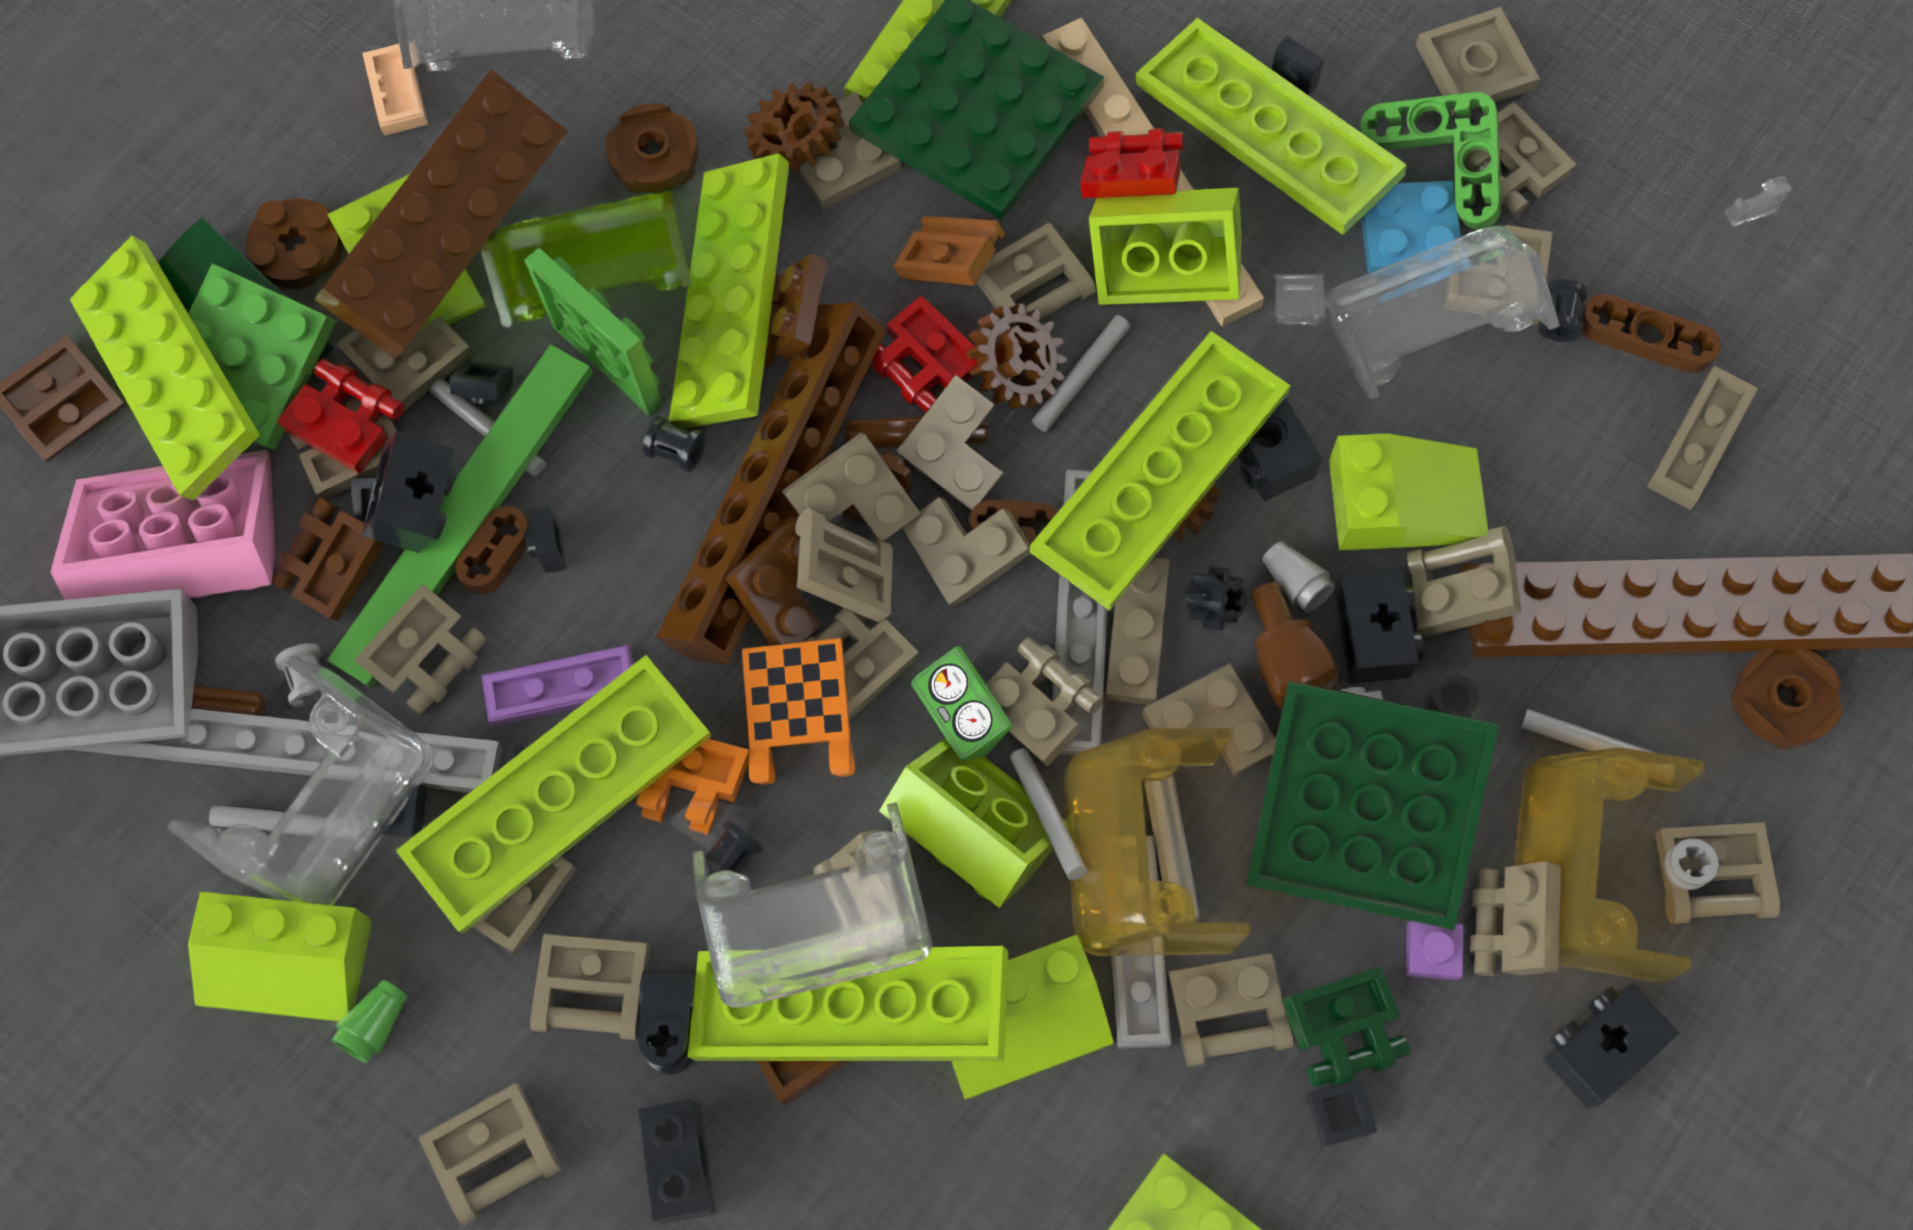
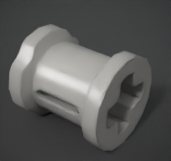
[275,643,335,708]

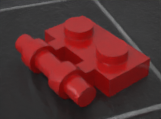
[1080,129,1184,198]
[872,295,977,413]
[276,359,405,475]

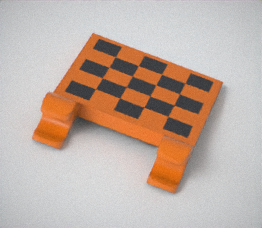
[742,638,855,785]

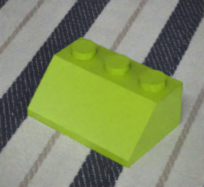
[1089,188,1242,305]
[879,738,1072,908]
[188,891,373,1022]
[951,934,1114,1100]

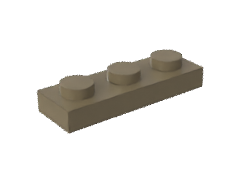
[1646,366,1758,510]
[1105,558,1170,705]

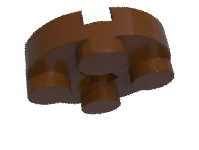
[605,103,699,193]
[246,198,344,289]
[1731,648,1843,750]

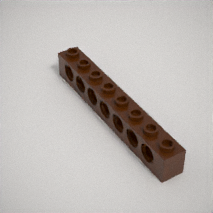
[656,302,886,665]

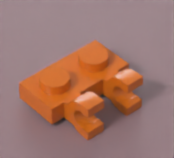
[636,739,749,836]

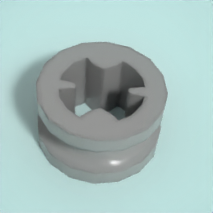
[1663,839,1719,890]

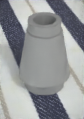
[1262,541,1335,613]

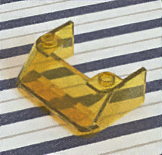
[1064,728,1250,956]
[1515,747,1704,983]

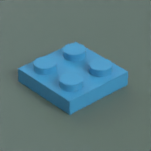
[1361,181,1464,276]

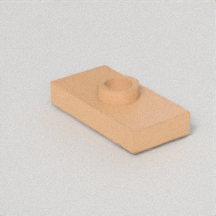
[362,42,428,136]

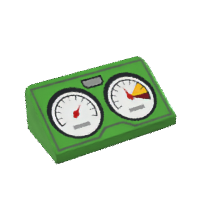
[911,646,1013,761]

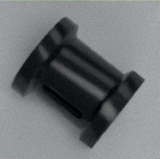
[1539,279,1587,342]
[643,415,706,472]
[695,820,763,889]

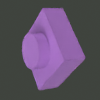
[1405,921,1463,981]

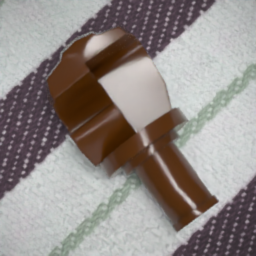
[1251,582,1338,709]

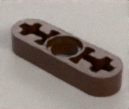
[1579,294,1721,373]

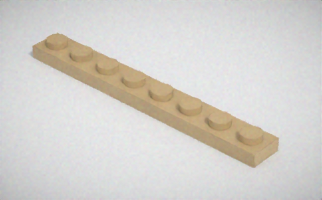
[1042,17,1264,327]

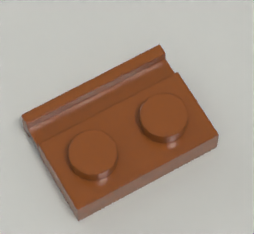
[893,216,1005,286]

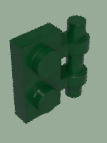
[1281,966,1410,1087]

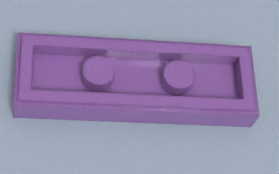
[481,645,634,727]

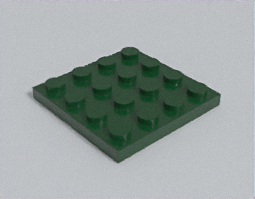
[849,0,1104,220]
[1246,680,1499,930]

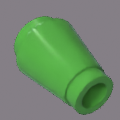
[332,980,408,1063]

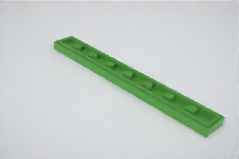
[327,344,593,689]

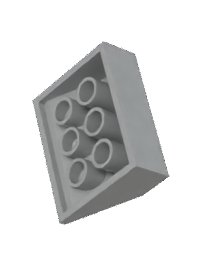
[0,589,198,756]

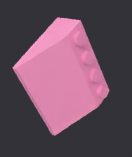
[50,449,276,600]

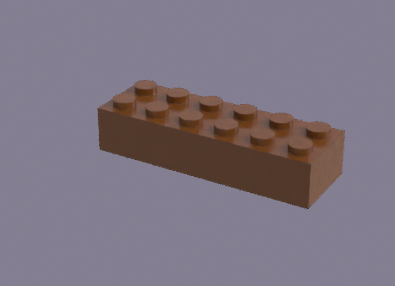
[314,69,568,359]

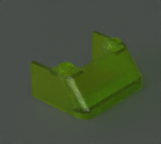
[481,191,692,328]

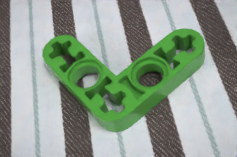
[1360,92,1501,230]

